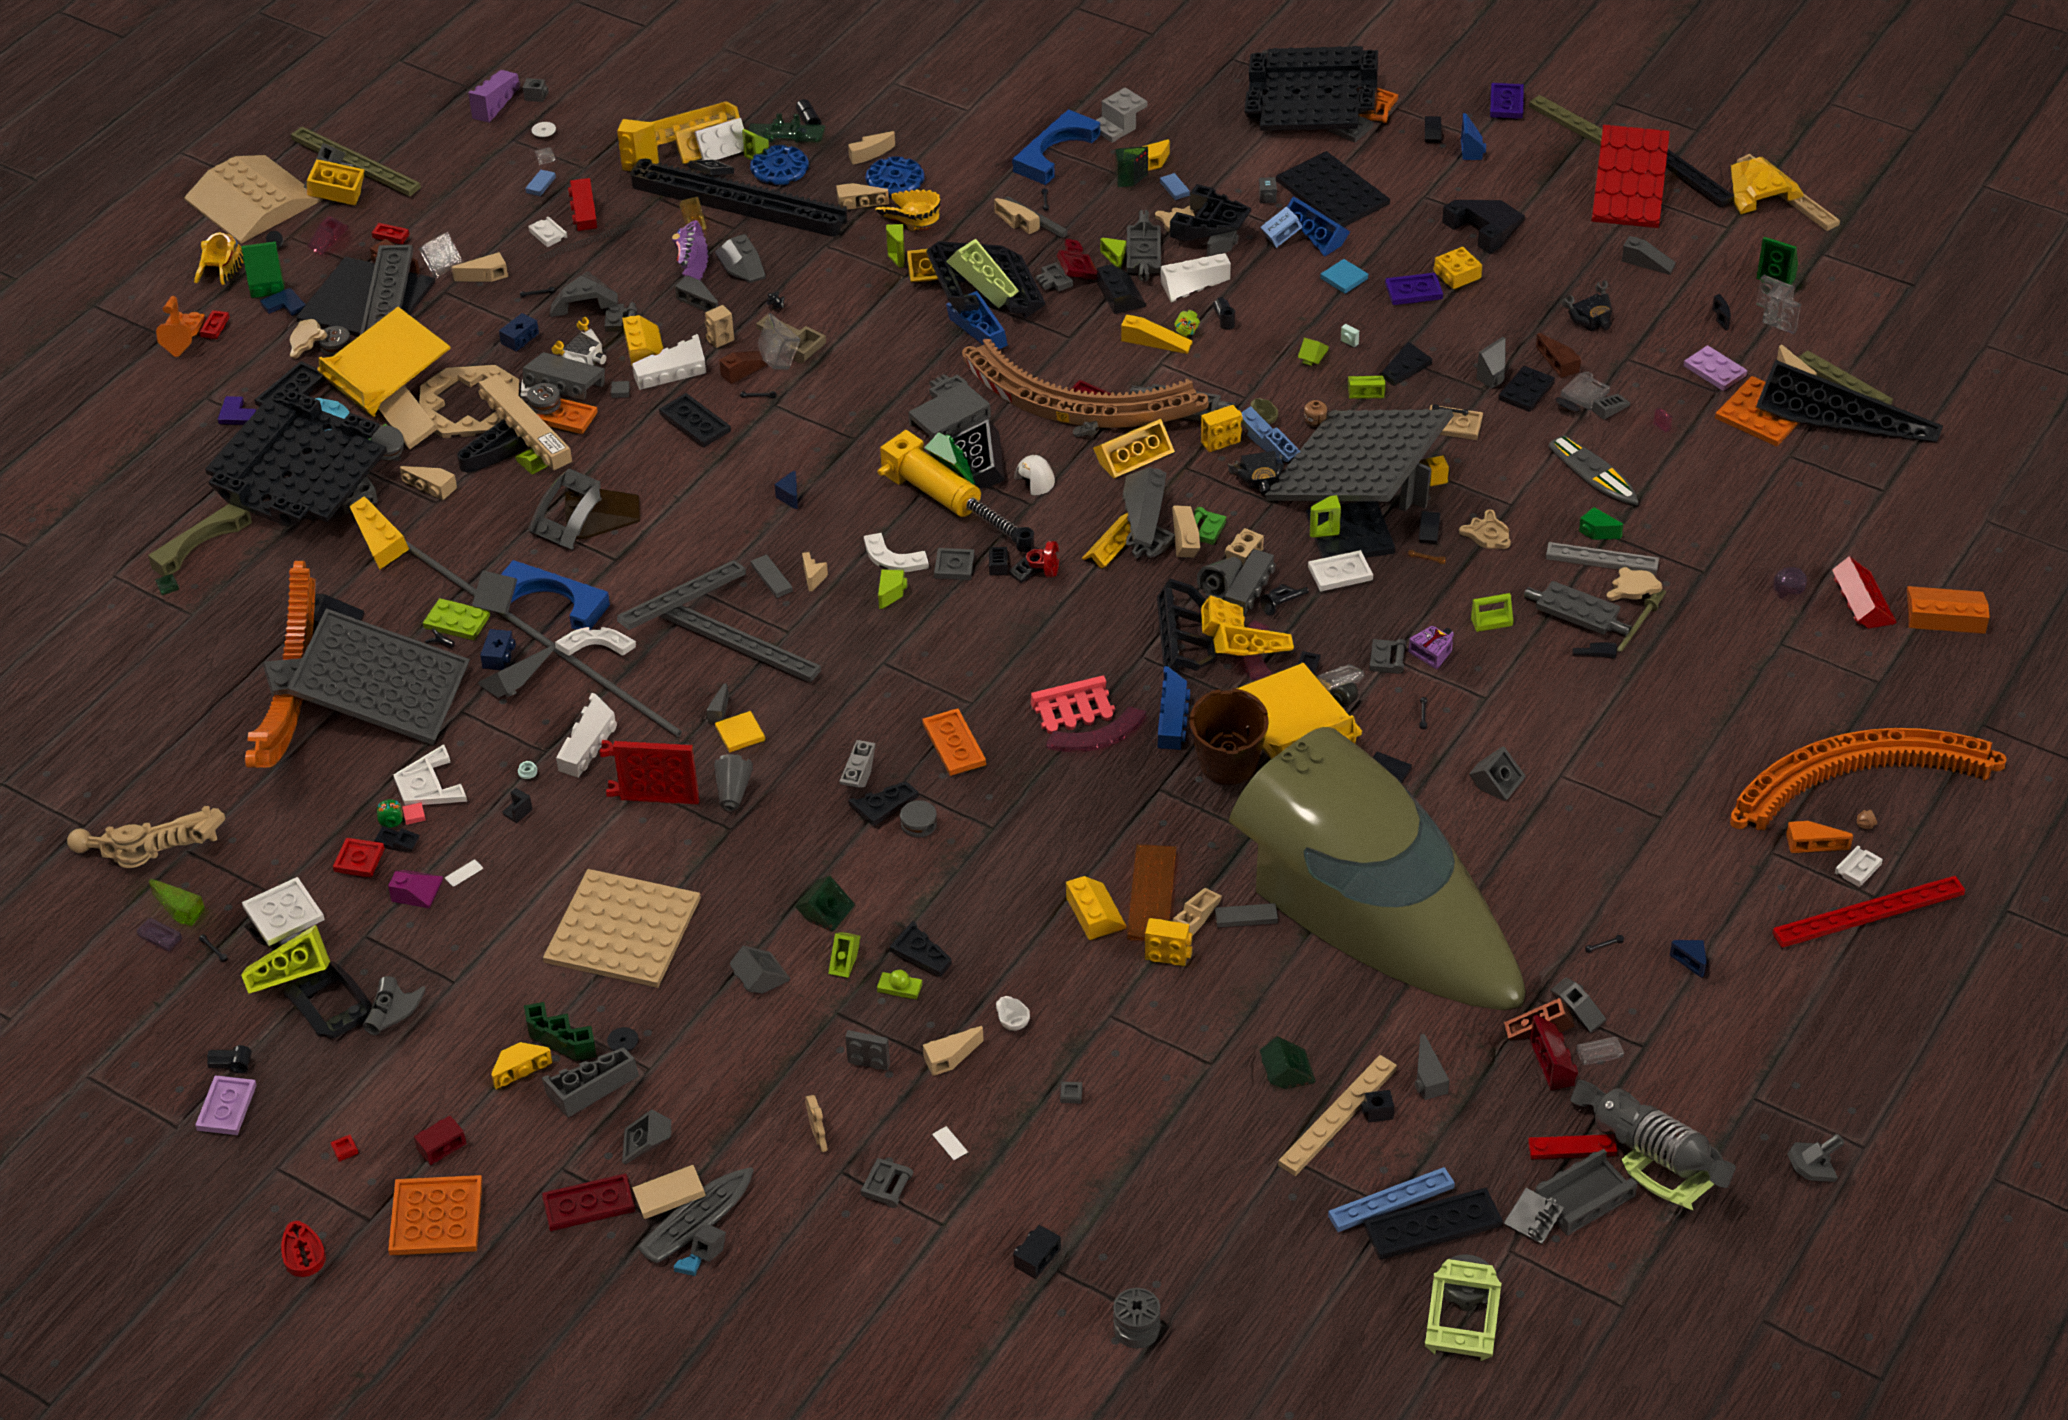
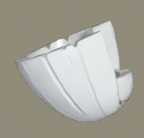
[1014,455,1055,495]

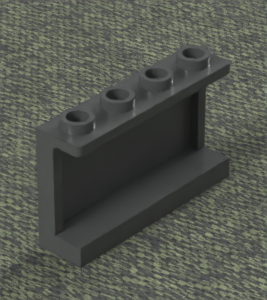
[523,352,605,400]
[908,383,991,441]
[1535,1149,1638,1236]

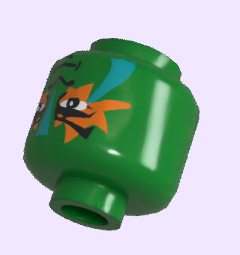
[377,799,403,828]

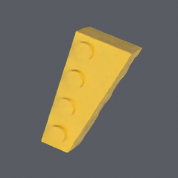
[350,496,409,569]

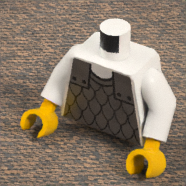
[552,317,606,365]

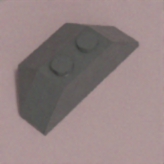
[715,234,766,283]

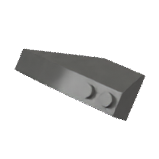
[1122,467,1166,547]

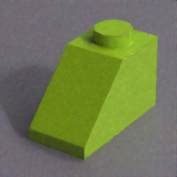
[742,129,769,160]
[1298,338,1329,366]
[878,570,908,609]
[828,932,861,978]

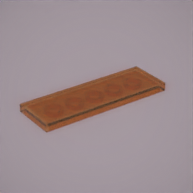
[1127,844,1176,941]

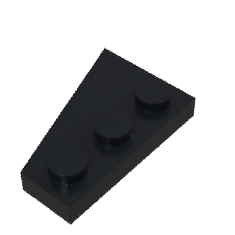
[1382,342,1432,386]
[848,781,919,826]
[890,921,952,977]

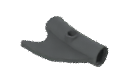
[363,976,426,1035]

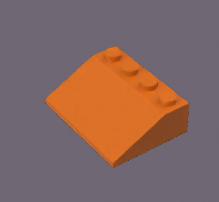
[1907,586,1990,634]

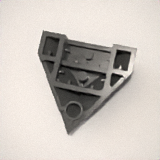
[550,271,618,317]

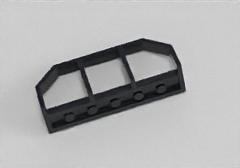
[1157,578,1216,672]

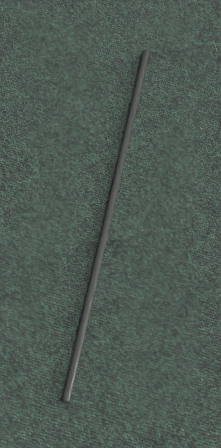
[405,540,682,737]

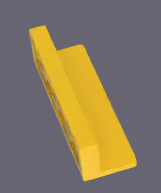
[1082,513,1131,568]

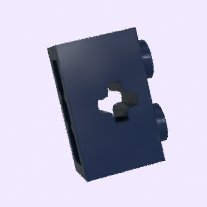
[499,313,539,351]
[480,629,516,670]

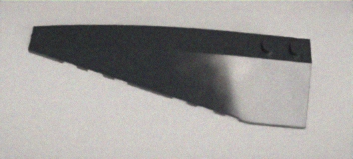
[1755,359,1943,443]

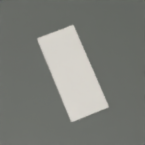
[445,859,483,887]
[932,1126,968,1160]

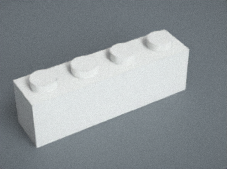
[1161,253,1231,303]
[632,334,706,390]
[556,693,617,778]

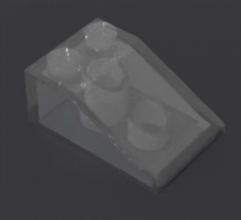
[757,313,801,370]

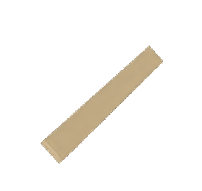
[1737,154,1840,231]

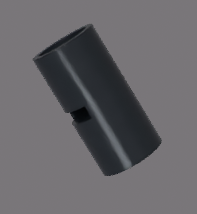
[795,99,821,131]

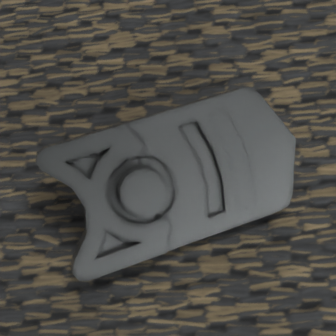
[1073,421,1099,437]

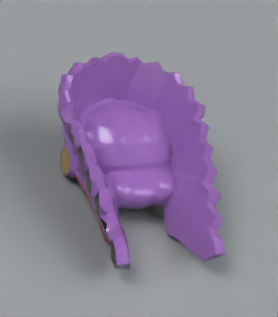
[672,220,709,280]

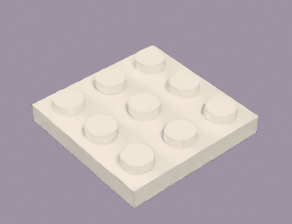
[242,877,325,946]

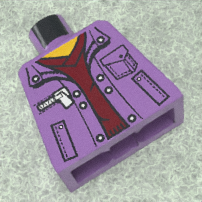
[1409,626,1454,669]

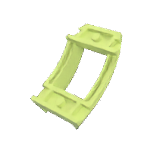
[1622,1150,1714,1210]
[1425,1259,1501,1361]

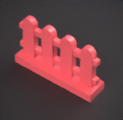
[1031,675,1115,734]

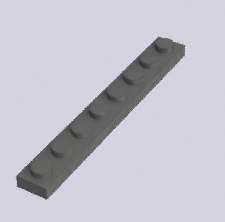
[617,560,746,630]

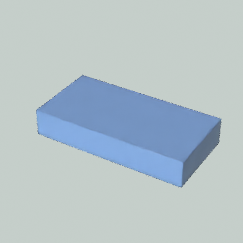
[525,170,556,196]
[1160,173,1190,200]

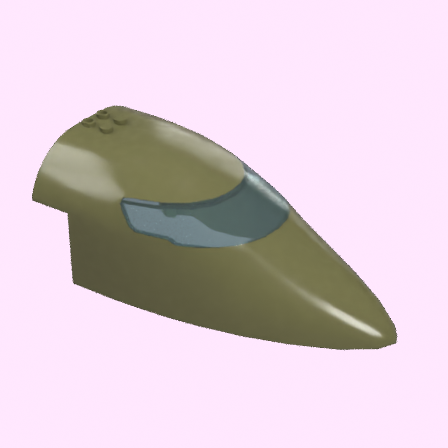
[1229,727,1526,1011]

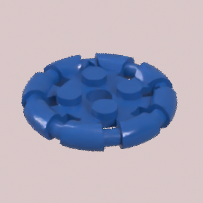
[750,145,809,185]
[865,156,925,197]

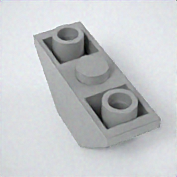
[839,740,875,787]

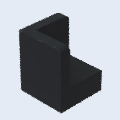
[503,788,532,823]

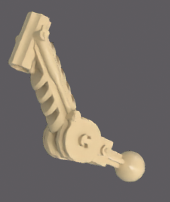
[67,806,225,868]

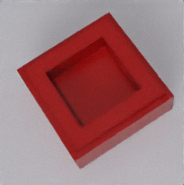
[330,1134,359,1162]

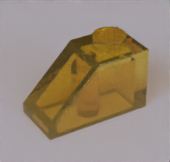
[679,197,707,230]

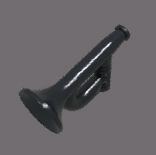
[1260,584,1309,616]

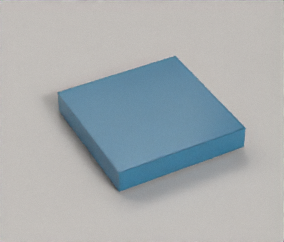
[1320,259,1369,294]

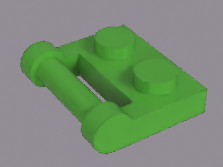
[1194,507,1227,545]

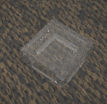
[535,147,555,165]

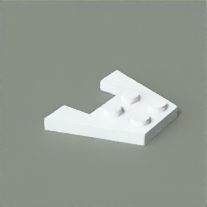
[393,745,467,806]

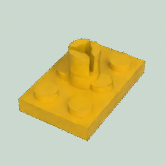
[674,118,721,164]

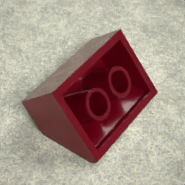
[1530,1015,1578,1091]

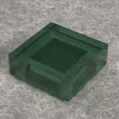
[155,574,179,596]

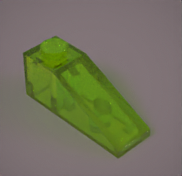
[149,879,205,926]

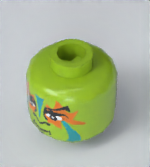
[1174,310,1200,337]

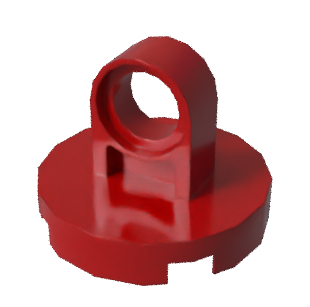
[1026,541,1059,578]

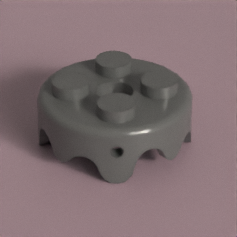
[1443,1254,1489,1311]

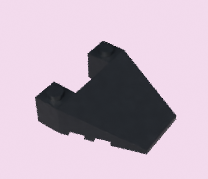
[1170,184,1251,241]
[1442,200,1525,254]

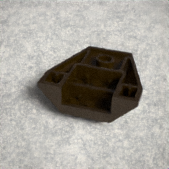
[565,487,640,540]

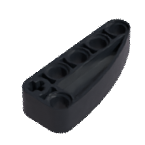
[457,419,528,472]

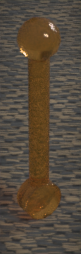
[1408,550,1446,564]

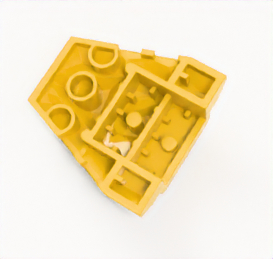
[1731,157,1803,214]

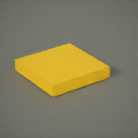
[715,711,765,753]

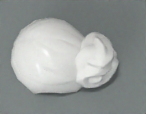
[996,996,1030,1031]

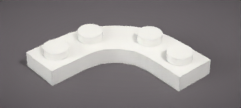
[864,533,929,572]
[555,627,636,656]

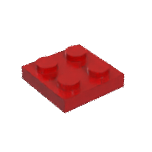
[333,838,385,878]

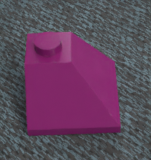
[388,870,443,908]

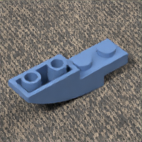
[1241,406,1301,462]

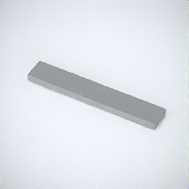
[1546,542,1659,575]

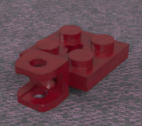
[1057,239,1097,280]

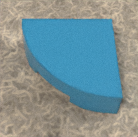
[674,1254,702,1276]

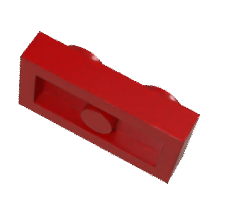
[372,223,410,244]
[200,310,230,339]

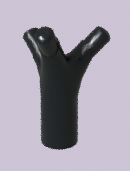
[425,628,455,648]

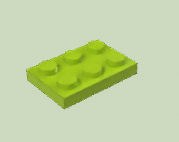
[423,598,490,641]

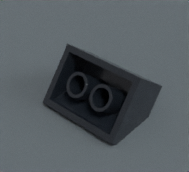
[1097,264,1146,314]

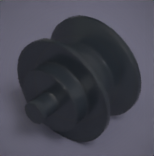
[266,231,283,248]
[767,291,785,310]

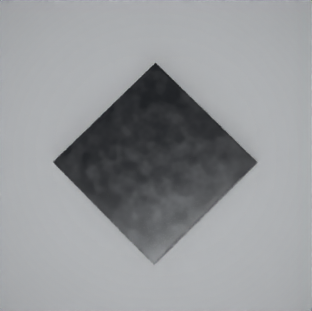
[296,256,435,337]

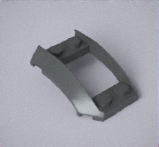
[528,468,602,549]

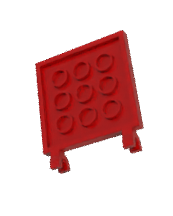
[599,740,699,804]

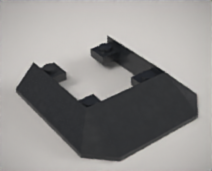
[926,241,1045,319]

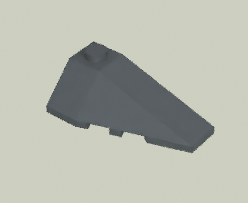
[478,645,555,698]

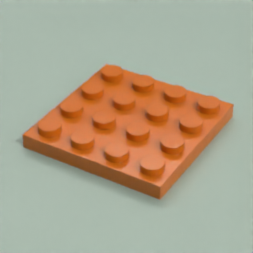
[1715,376,1800,447]
[388,1175,483,1255]

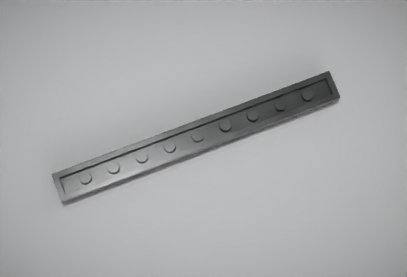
[660,605,821,683]

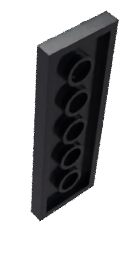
[1364,1187,1503,1260]

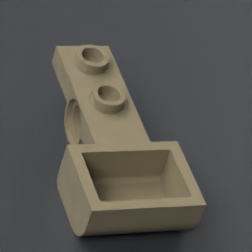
[756,315,826,363]

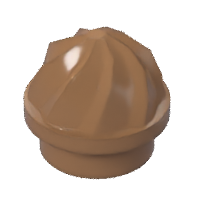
[1857,810,1877,829]

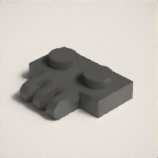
[1035,262,1073,291]
[929,374,968,398]

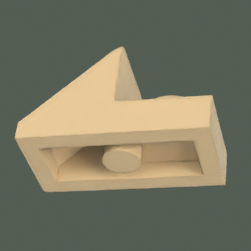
[802,552,828,591]

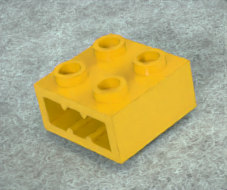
[1433,247,1482,289]
[1201,405,1243,452]
[1201,595,1245,637]
[1145,918,1193,966]

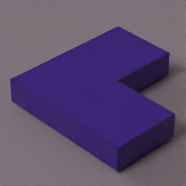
[218,396,256,425]

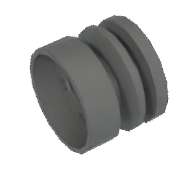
[1113,1288,1160,1349]

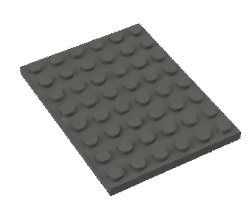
[287,609,470,745]

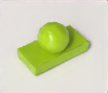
[877,969,922,1000]

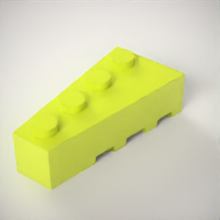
[241,925,330,993]

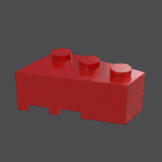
[568,178,597,231]

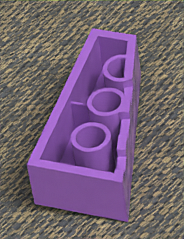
[468,70,520,122]

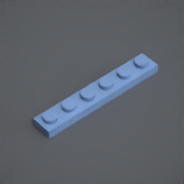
[1328,1167,1455,1232]

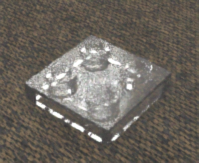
[419,232,463,278]
[1561,372,1610,410]

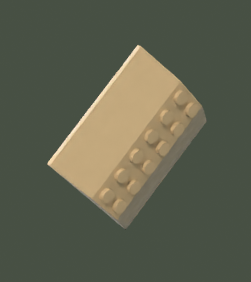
[184,155,322,244]

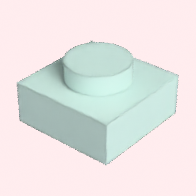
[1341,324,1359,348]

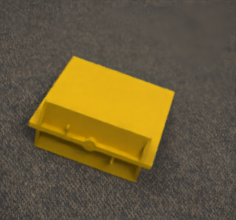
[317,307,451,417]
[1236,663,1362,759]

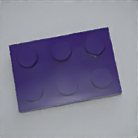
[1490,83,1524,119]
[1385,273,1443,305]

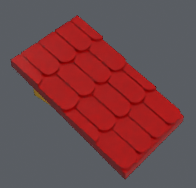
[1591,125,1670,228]

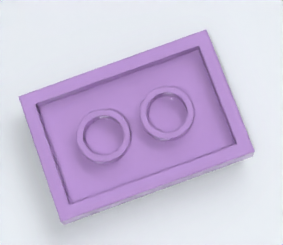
[1684,345,1748,391]
[195,1076,257,1135]

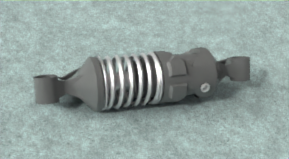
[1570,1080,1736,1188]

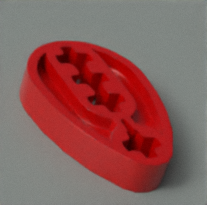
[281,1221,326,1277]

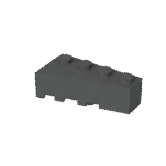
[542,1047,639,1118]

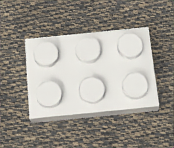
[694,118,744,160]
[1308,550,1373,592]

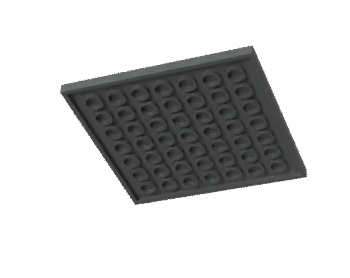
[1265,409,1454,501]

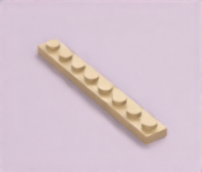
[1278,1055,1397,1176]

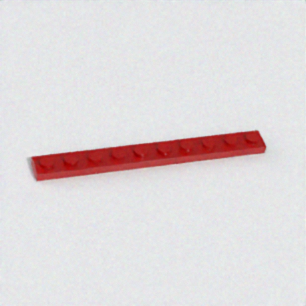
[1772,876,1965,948]

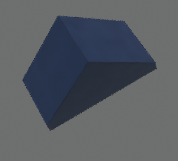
[774,471,798,509]
[1670,940,1706,978]

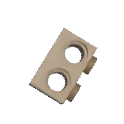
[705,305,734,348]
[1225,528,1264,565]

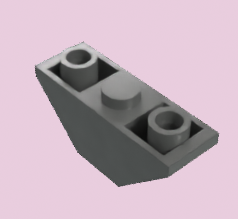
[1550,977,1606,1033]

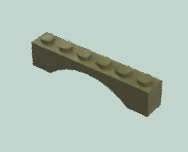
[148,504,252,578]

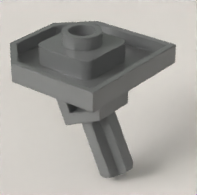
[1787,1134,1844,1182]

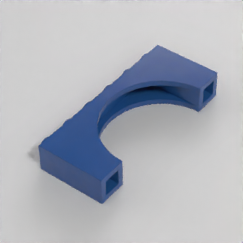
[1012,109,1101,185]
[501,560,610,630]

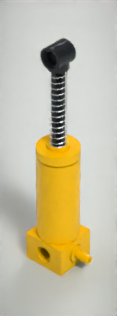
[877,430,1034,553]

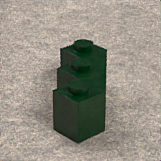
[524,1002,597,1061]

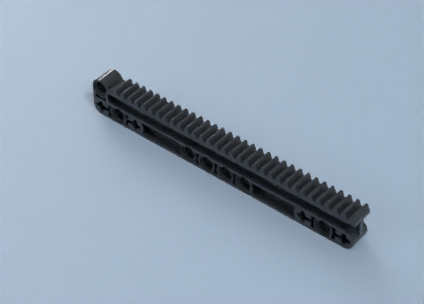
[630,158,848,237]

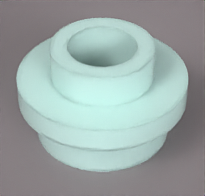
[518,761,538,779]

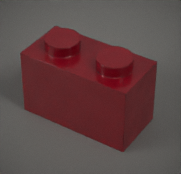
[414,1115,466,1165]

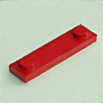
[1528,1134,1617,1160]

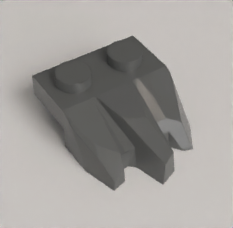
[1126,526,1175,559]

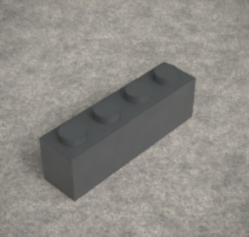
[1225,549,1276,616]

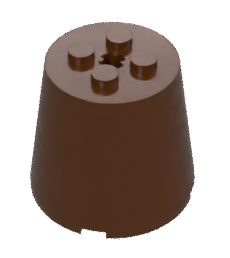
[1190,688,1269,785]

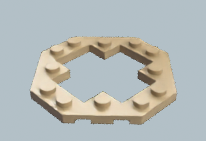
[419,365,520,438]

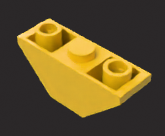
[1124,139,1170,171]
[491,1042,553,1089]

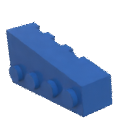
[946,291,1008,349]

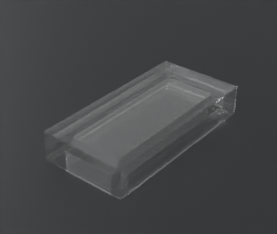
[1576,1036,1624,1065]

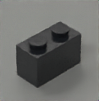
[1013,1225,1061,1279]

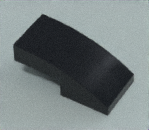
[1424,116,1441,143]
[1712,294,1731,331]
[1419,511,1440,544]
[374,826,420,852]

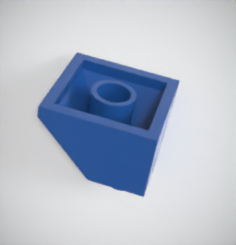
[1461,113,1486,160]

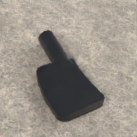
[1572,642,1617,658]

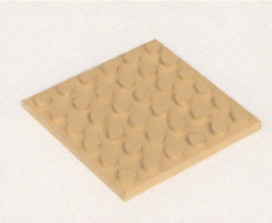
[543,869,701,988]

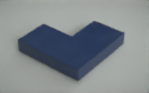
[260,288,306,316]

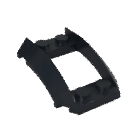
[283,961,372,1038]

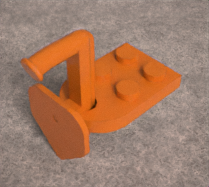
[156,296,206,357]

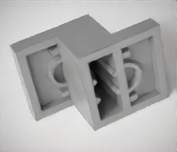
[1096,88,1147,143]

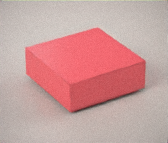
[402,802,426,825]

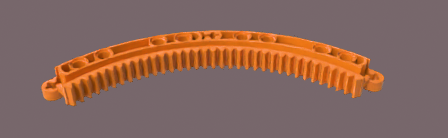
[245,561,316,768]
[1730,728,2007,830]

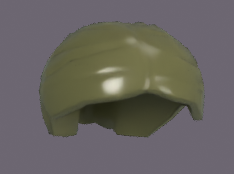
[1251,398,1278,424]

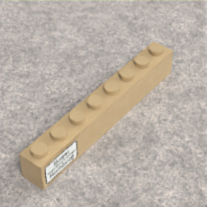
[479,374,572,470]

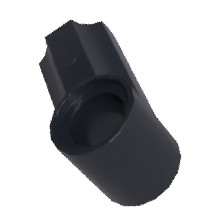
[1213,297,1235,330]
[207,1045,252,1073]

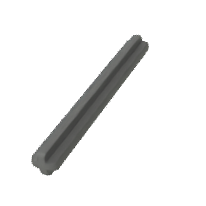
[1004,196,1068,238]

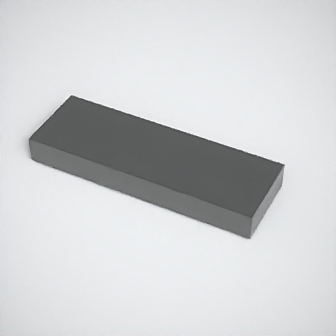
[750,554,793,598]
[1215,903,1278,928]

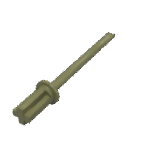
[1617,590,1666,652]

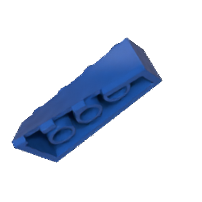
[1287,196,1351,256]
[1158,666,1190,750]

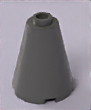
[1196,557,1243,599]
[714,754,753,811]

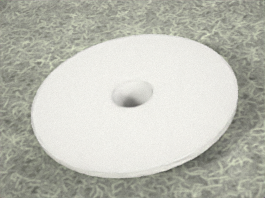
[532,122,556,137]

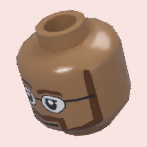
[1304,400,1327,427]

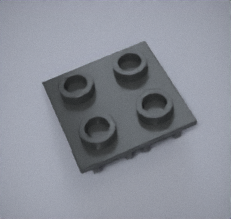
[1504,1188,1564,1244]

